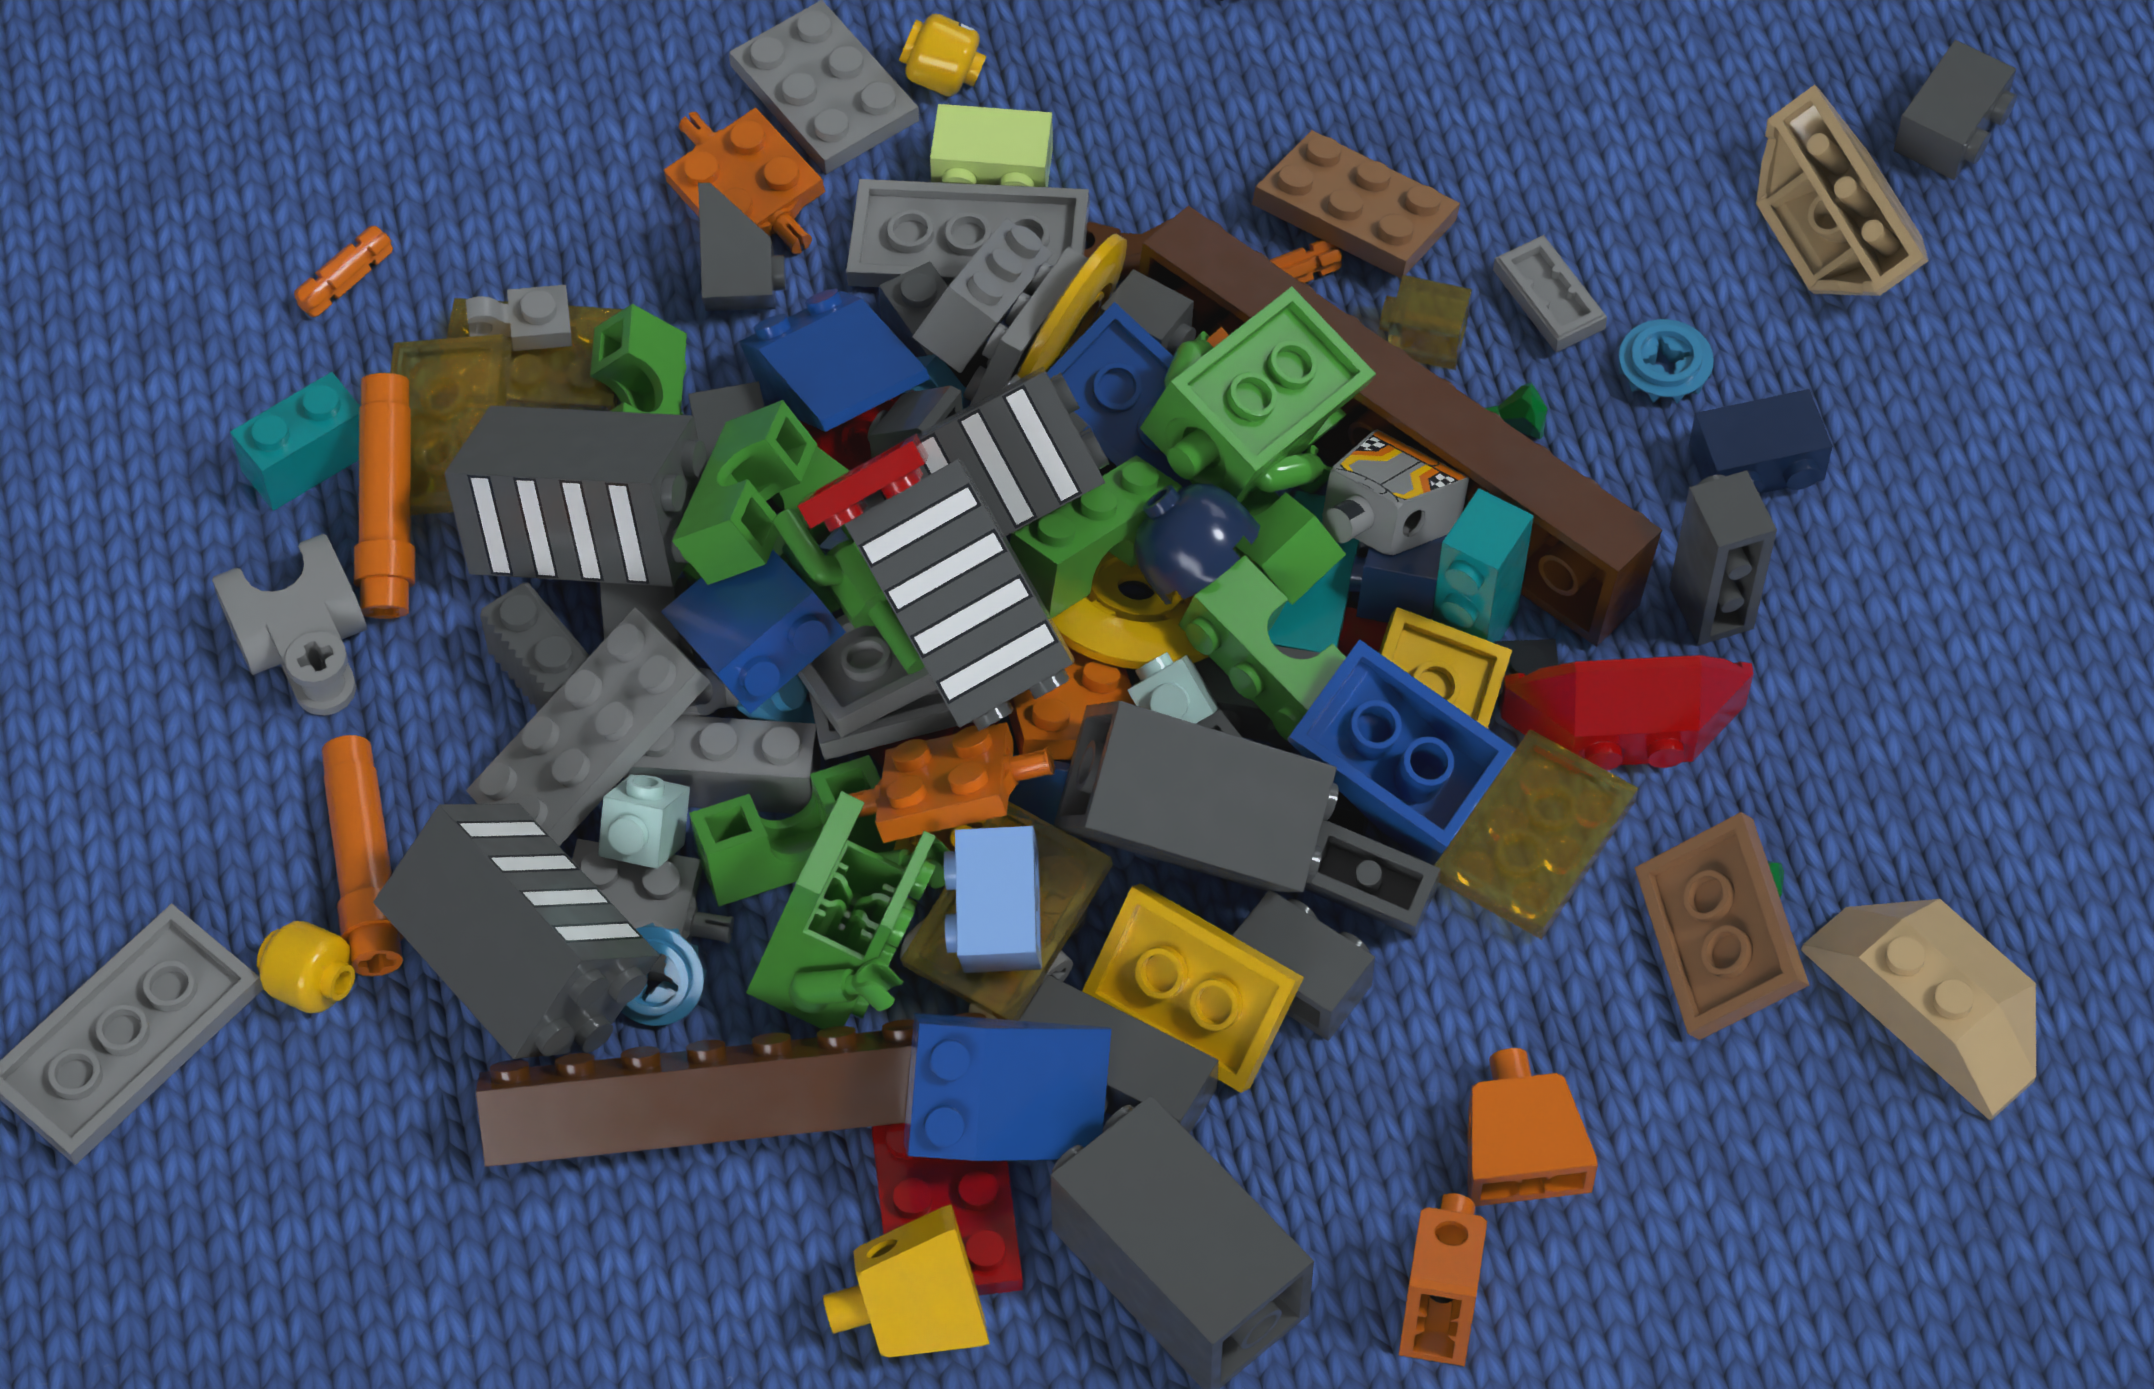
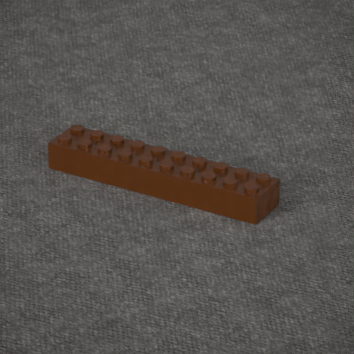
[1139,205,1662,647]

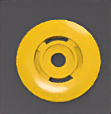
[1017,233,1127,378]
[1052,552,1209,669]

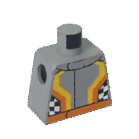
[1322,429,1470,555]

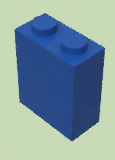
[661,549,846,714]

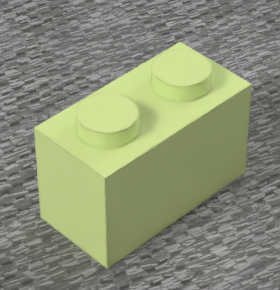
[930,104,1053,187]

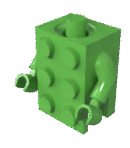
[1140,286,1376,503]
[746,791,950,1029]

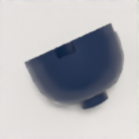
[1133,484,1260,604]

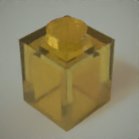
[1379,275,1472,370]

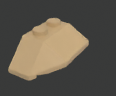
[1756,84,1929,296]
[1801,899,2036,1121]

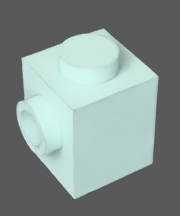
[1127,652,1220,724]
[598,774,690,869]

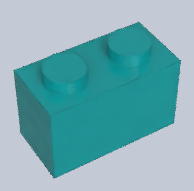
[230,372,360,511]

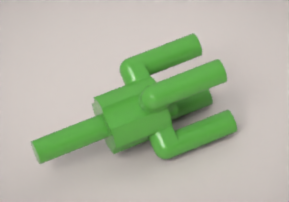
[773,509,925,674]

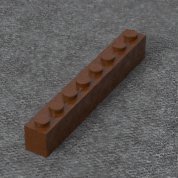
[476,1013,998,1167]

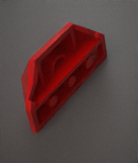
[1500,655,1754,771]

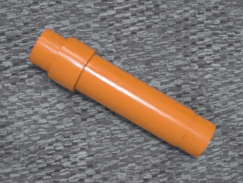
[354,373,415,619]
[321,735,404,976]

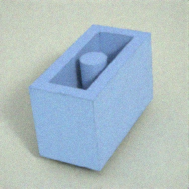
[944,826,1042,973]

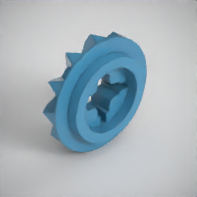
[1619,319,1714,404]
[621,922,707,1026]

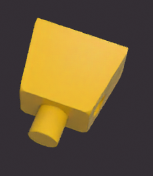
[823,1204,990,1358]

